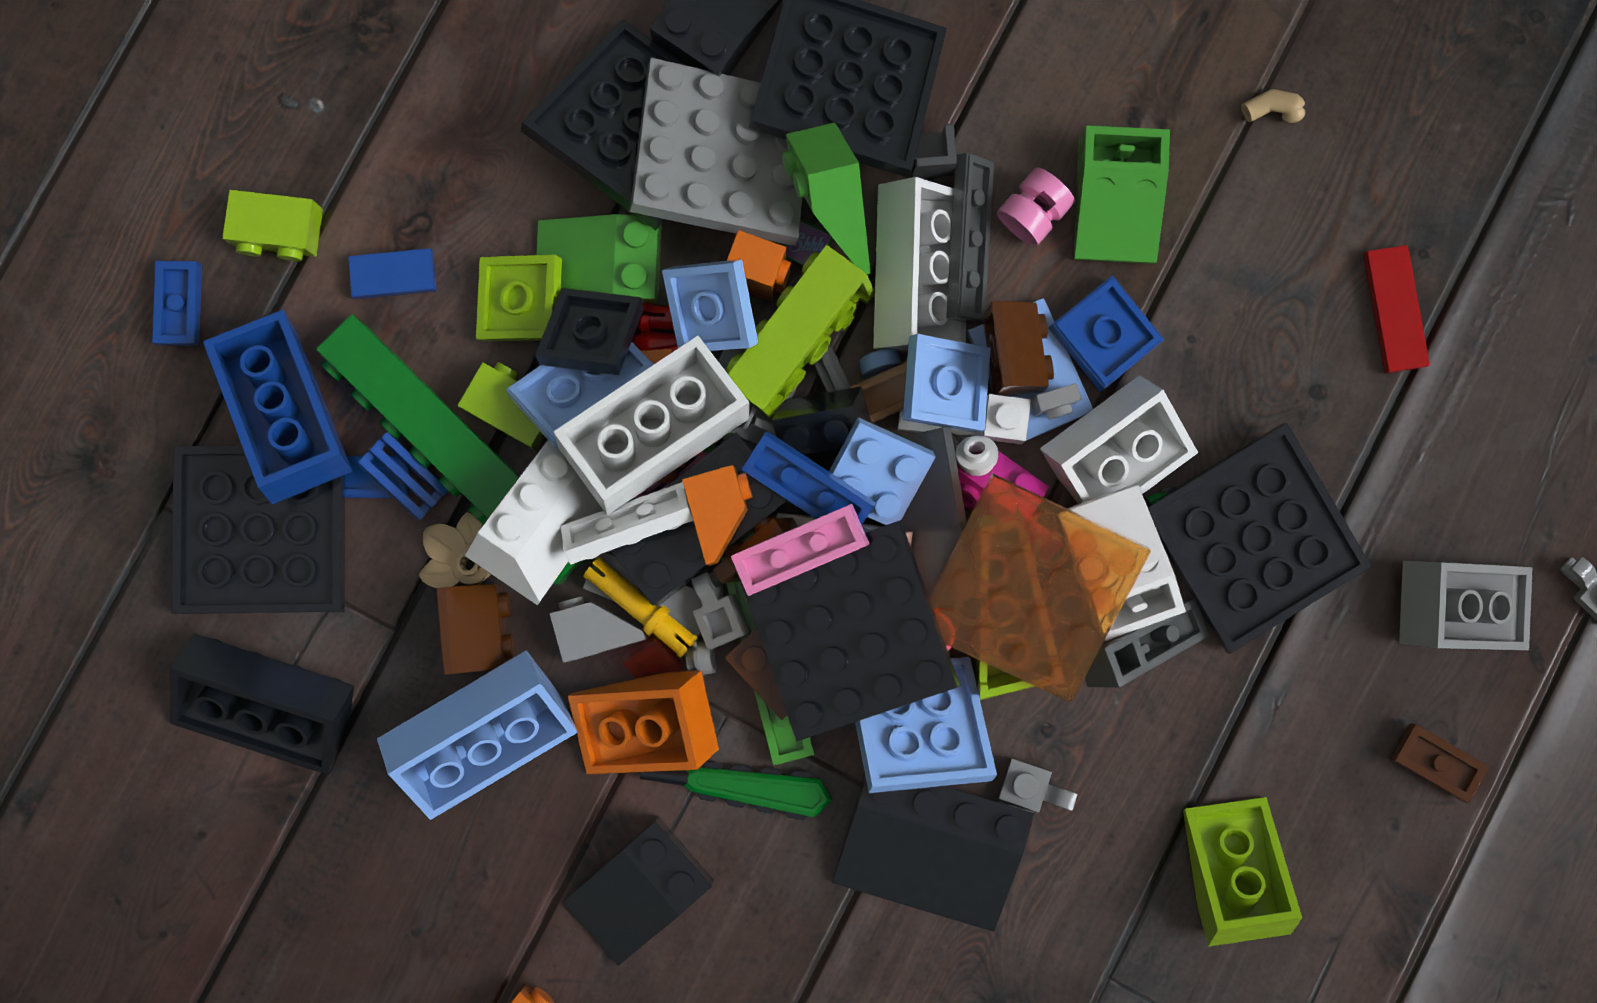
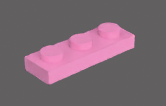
[731,504,869,596]

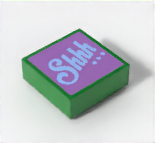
[784,219,834,268]

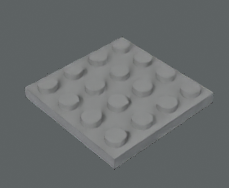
[630,58,802,246]

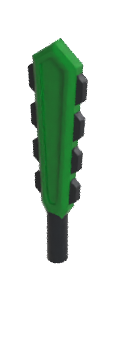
[640,762,833,821]

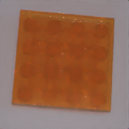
[929,473,1151,703]

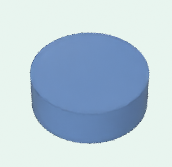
[858,349,901,379]

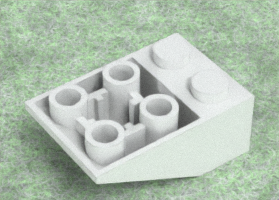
[1057,483,1186,641]

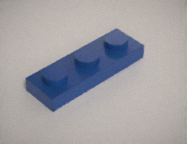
[741,431,876,525]

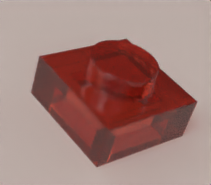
[623,635,682,679]

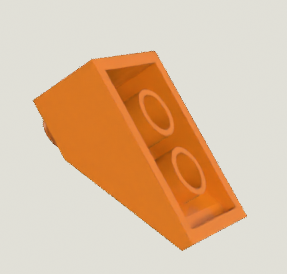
[568,670,719,774]

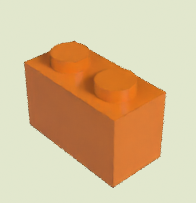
[727,230,792,303]

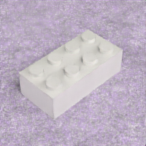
[553,336,749,516]

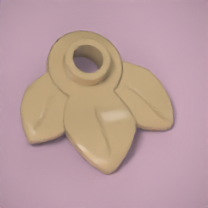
[419,512,491,588]

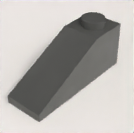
[1073,598,1209,688]

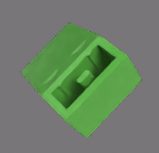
[1074,125,1170,264]

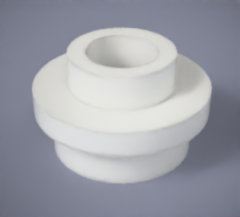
[956,435,998,476]

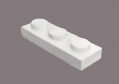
[561,482,693,565]

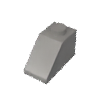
[550,597,648,663]

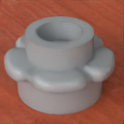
[685,637,716,676]

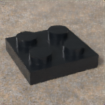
[535,288,644,375]

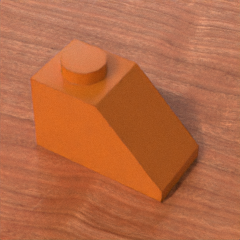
[682,465,753,566]

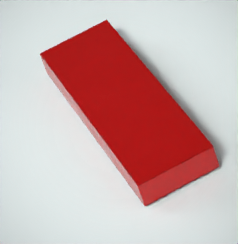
[1363,245,1430,374]

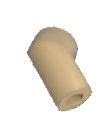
[1241,89,1305,123]

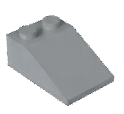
[1399,561,1533,650]

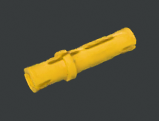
[583,556,697,658]

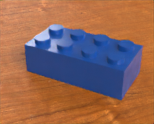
[203,310,353,504]

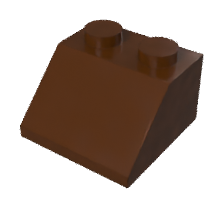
[982,301,1054,396]
[437,584,515,675]

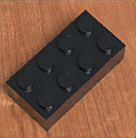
[611,432,791,606]

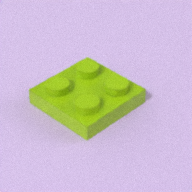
[476,255,562,342]

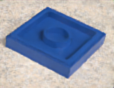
[1048,275,1164,392]

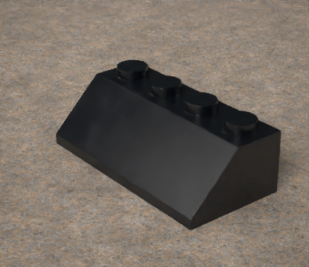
[170,633,354,775]

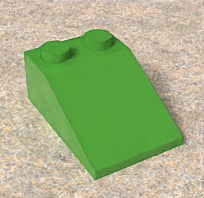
[782,123,870,274]
[536,214,662,305]

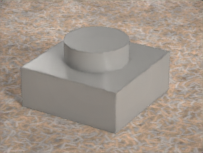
[1031,383,1082,420]

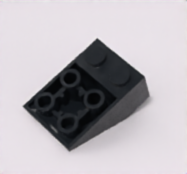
[771,386,876,523]

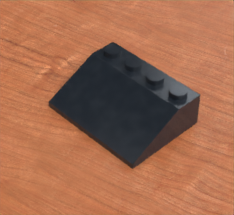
[832,771,1035,932]

